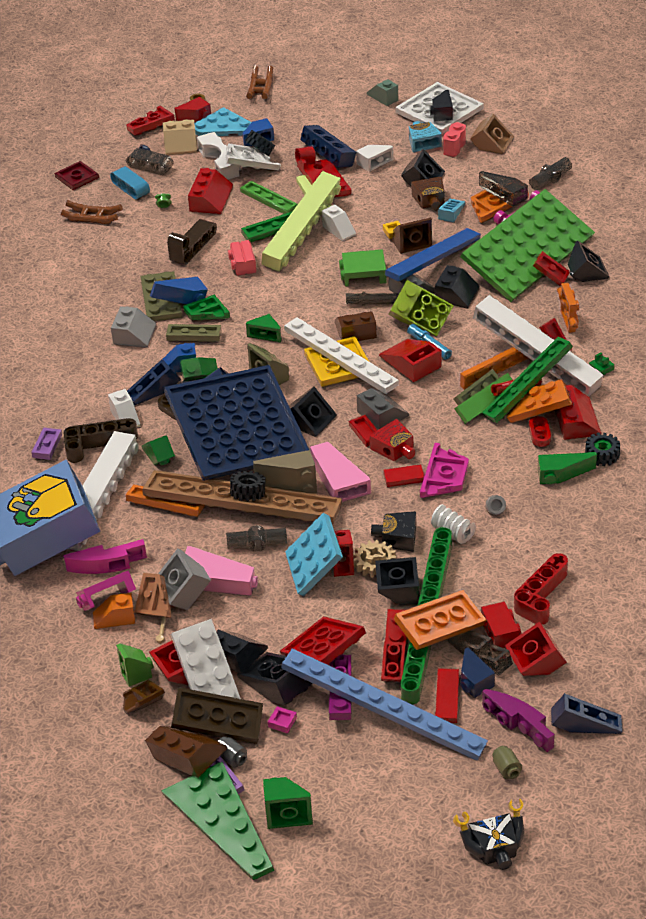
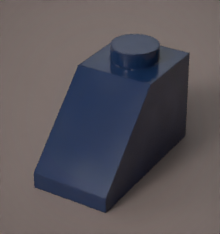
[460,648,495,698]

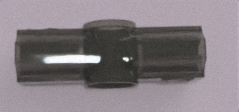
[529,157,572,190]
[226,525,287,552]

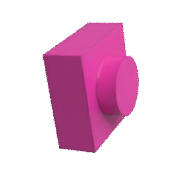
[268,706,297,733]

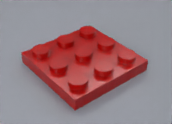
[279,616,366,665]

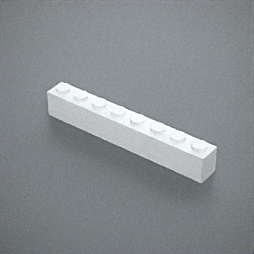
[473,295,603,396]
[68,431,139,551]

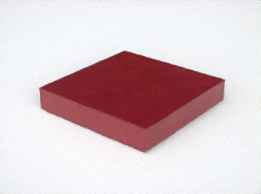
[54,161,99,191]

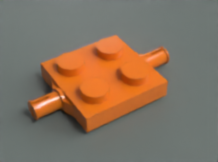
[557,283,579,333]

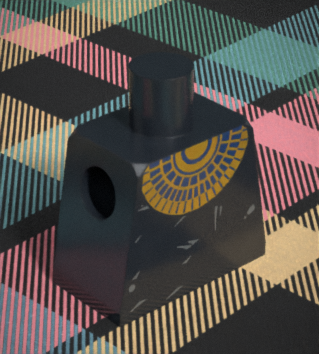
[371,511,417,552]

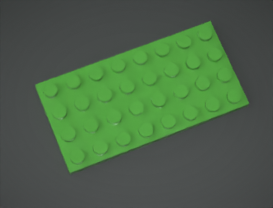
[460,189,595,302]

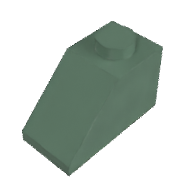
[367,79,399,106]

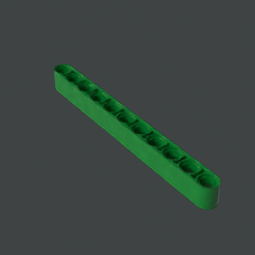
[401,527,452,705]

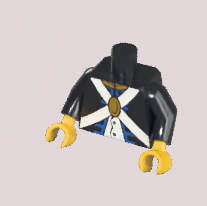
[453,799,525,870]

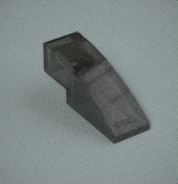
[448,630,513,676]

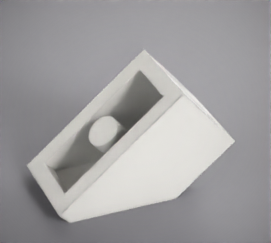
[356,145,394,172]
[322,205,356,241]
[108,389,141,428]

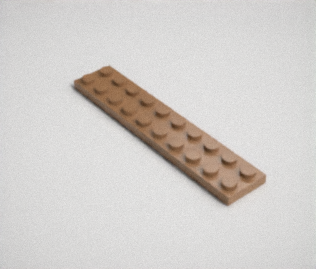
[143,470,342,524]

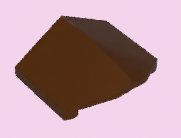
[123,679,165,713]

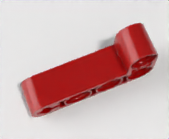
[514,553,568,625]

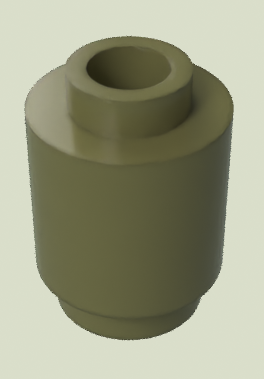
[492,746,522,779]

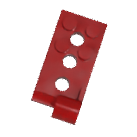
[295,146,352,198]

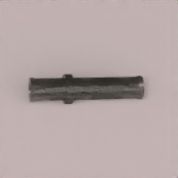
[346,292,399,306]

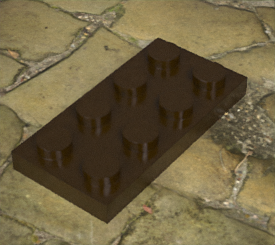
[171,687,263,744]

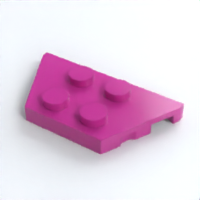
[420,442,469,498]

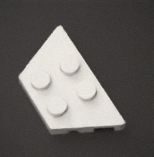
[226,143,281,171]

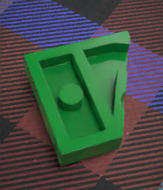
[183,294,230,321]

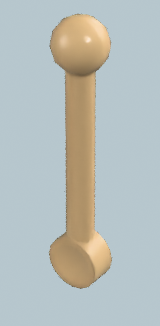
[156,617,166,643]

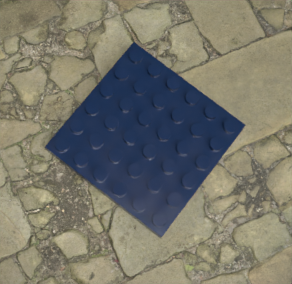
[164,365,309,481]

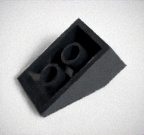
[237,652,313,705]

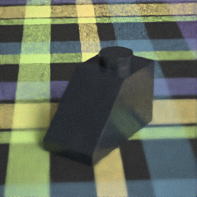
[429,90,453,121]

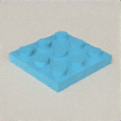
[285,513,343,596]

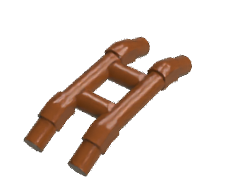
[246,66,274,99]
[60,200,123,224]

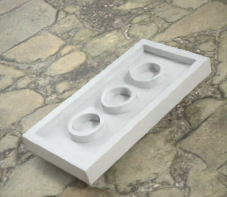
[170,619,241,699]

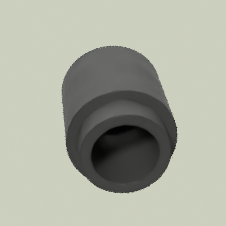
[218,737,247,768]

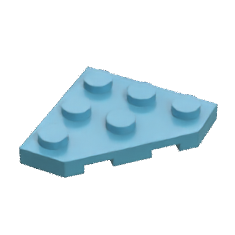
[195,107,252,136]

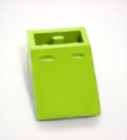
[388,280,454,336]

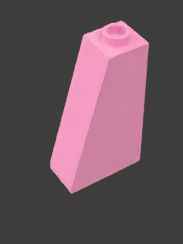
[310,442,371,502]
[185,546,258,596]

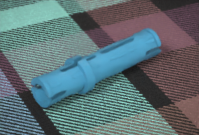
[407,324,452,360]

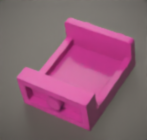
[76,570,136,611]

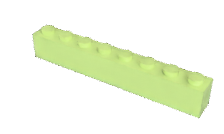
[261,171,341,272]

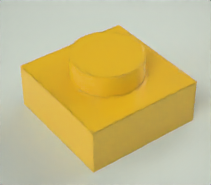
[382,221,400,239]

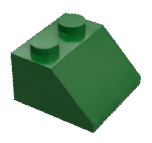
[263,777,313,829]

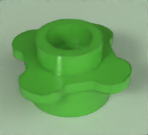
[155,193,172,208]

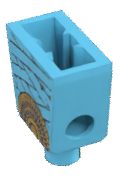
[409,121,442,152]

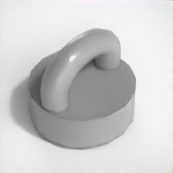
[485,495,506,515]

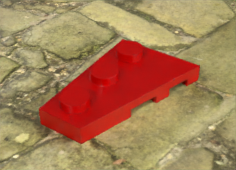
[126,105,175,135]

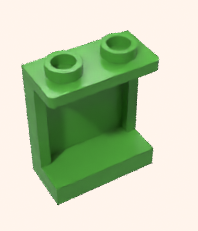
[339,249,387,286]

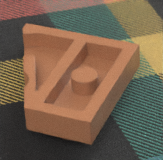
[134,573,171,618]

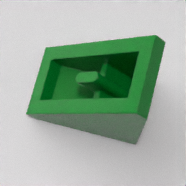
[246,314,282,343]

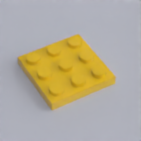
[304,336,369,387]

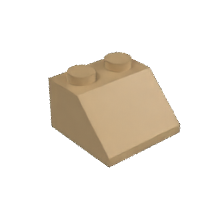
[163,120,197,155]

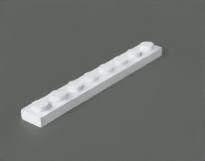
[284,317,399,394]

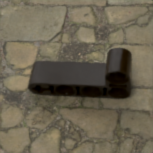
[167,219,217,265]
[63,418,138,463]

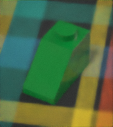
[180,357,218,381]
[141,435,175,466]

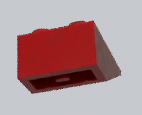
[379,339,442,382]

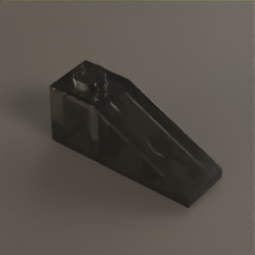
[479,171,528,207]

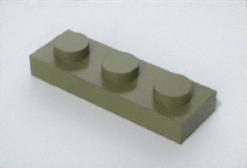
[166,324,222,342]
[453,369,499,405]

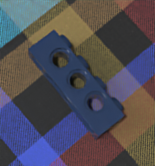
[300,125,357,167]

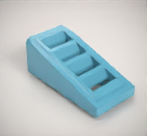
[438,198,465,223]

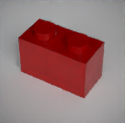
[481,601,521,650]

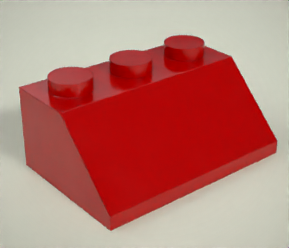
[188,168,233,214]
[555,385,601,440]

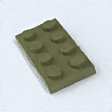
[140,271,182,321]

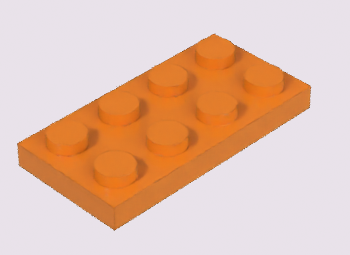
[394,590,486,650]

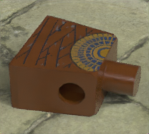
[411,177,445,210]

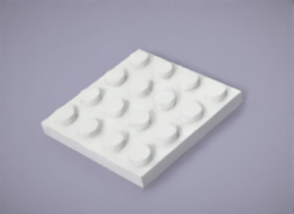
[395,82,484,135]

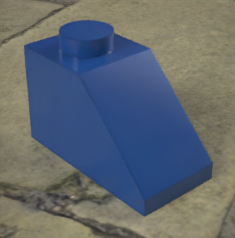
[243,118,274,147]
[163,343,196,373]

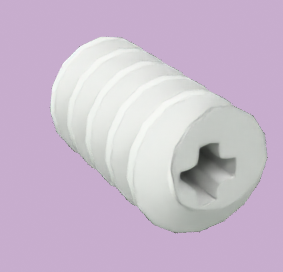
[431,504,476,544]

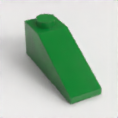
[538,452,597,484]

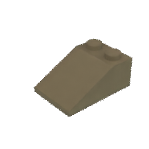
[253,450,317,494]

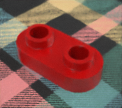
[529,416,551,447]

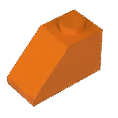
[93,593,135,629]

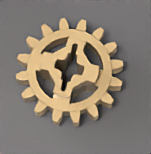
[353,540,396,578]

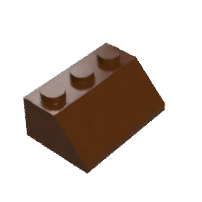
[145,726,227,778]

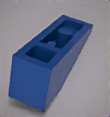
[150,276,208,304]

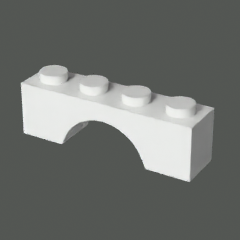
[197,132,241,179]

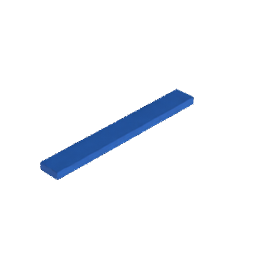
[385,228,481,282]

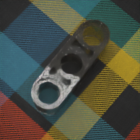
[126,148,174,176]

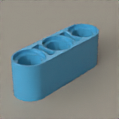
[110,166,150,200]

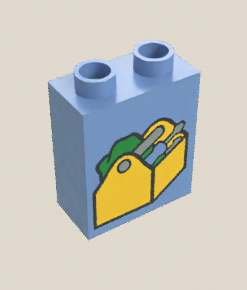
[0,459,101,576]

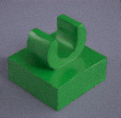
[589,352,615,375]

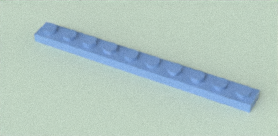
[282,649,488,761]

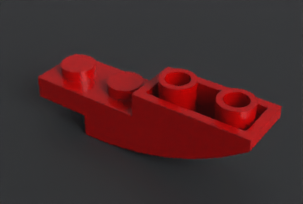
[381,609,407,682]

